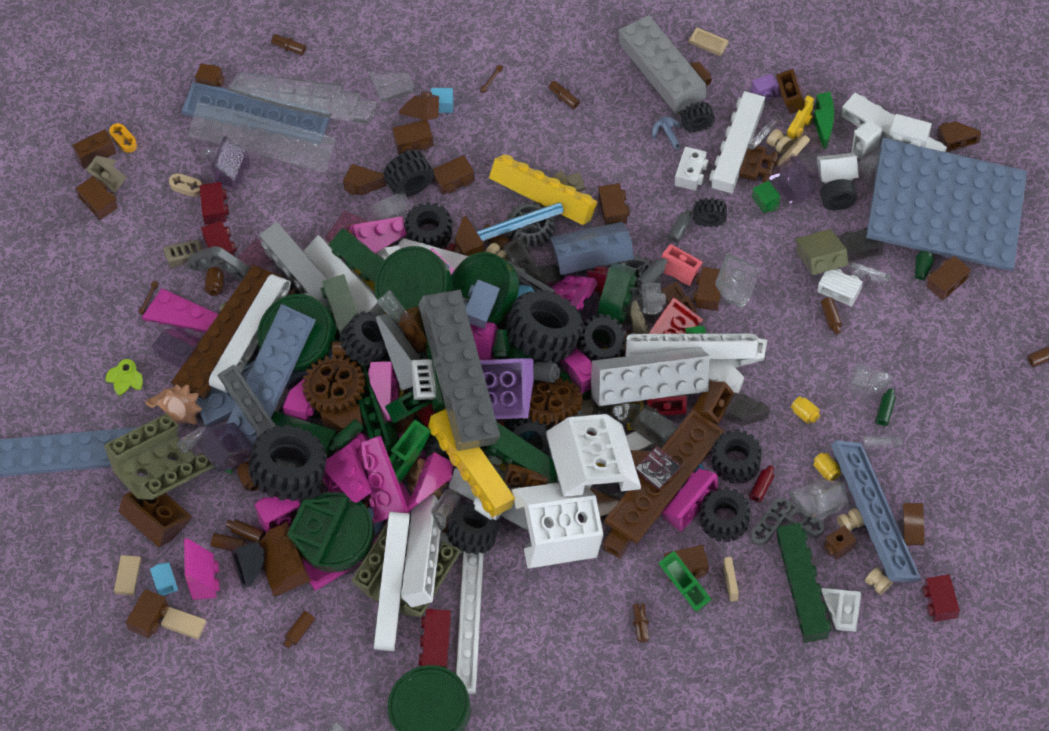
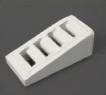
[411,360,436,400]

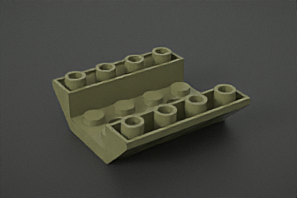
[104,413,215,499]
[351,522,461,617]

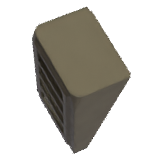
[163,240,203,269]
[631,301,650,334]

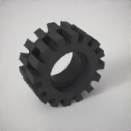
[680,101,715,132]
[693,197,727,227]

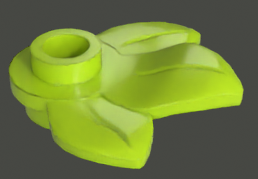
[105,359,143,396]

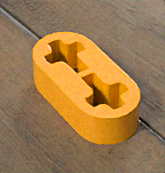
[109,123,137,153]

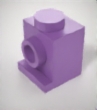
[750,73,780,100]

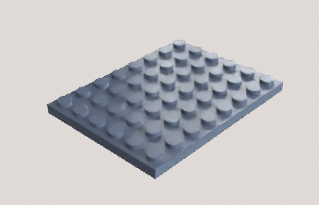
[866,138,1027,271]

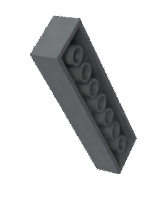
[419,290,500,451]

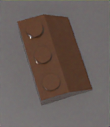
[118,491,192,548]
[259,522,311,597]

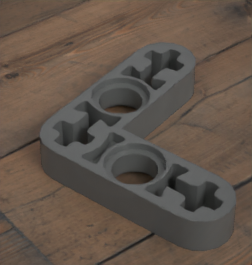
[186,246,251,281]
[751,498,824,546]

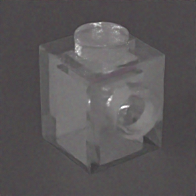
[641,283,666,314]

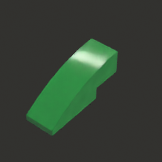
[813,92,834,150]
[389,420,431,484]
[658,551,712,612]

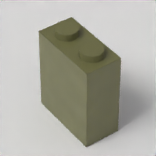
[796,229,848,275]

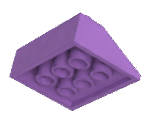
[480,358,534,419]

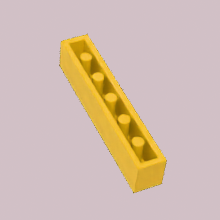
[489,155,597,225]
[428,409,515,518]

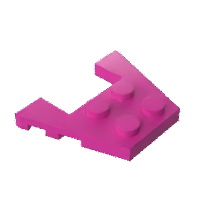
[551,275,598,311]

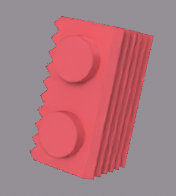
[662,244,703,286]

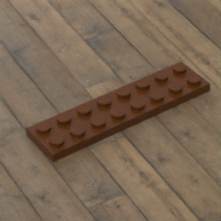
[171,265,285,400]
[604,410,725,545]

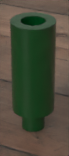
[875,388,896,426]
[329,418,365,452]

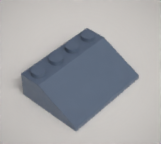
[550,221,634,275]

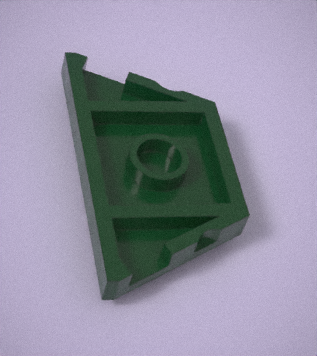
[287,497,348,567]

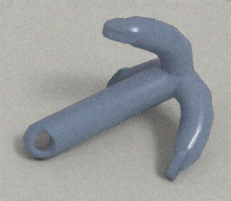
[652,116,681,150]

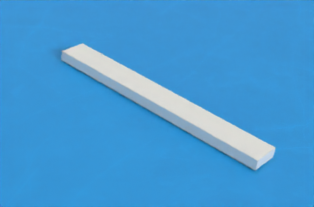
[456,551,484,694]

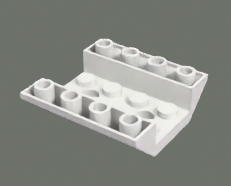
[546,414,641,497]
[512,483,603,569]

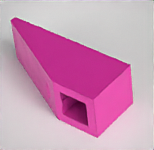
[283,373,328,421]

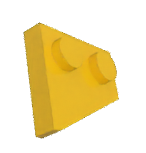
[787,95,814,143]

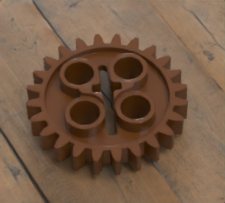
[302,355,366,415]
[526,378,583,425]

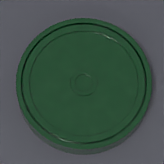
[375,246,452,321]
[451,252,519,325]
[258,294,336,372]
[298,492,375,572]
[387,665,471,731]

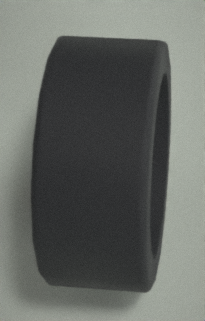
[820,179,857,211]

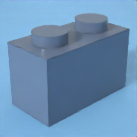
[464,280,500,329]

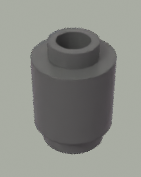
[533,361,560,383]

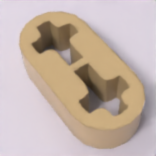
[169,173,202,197]

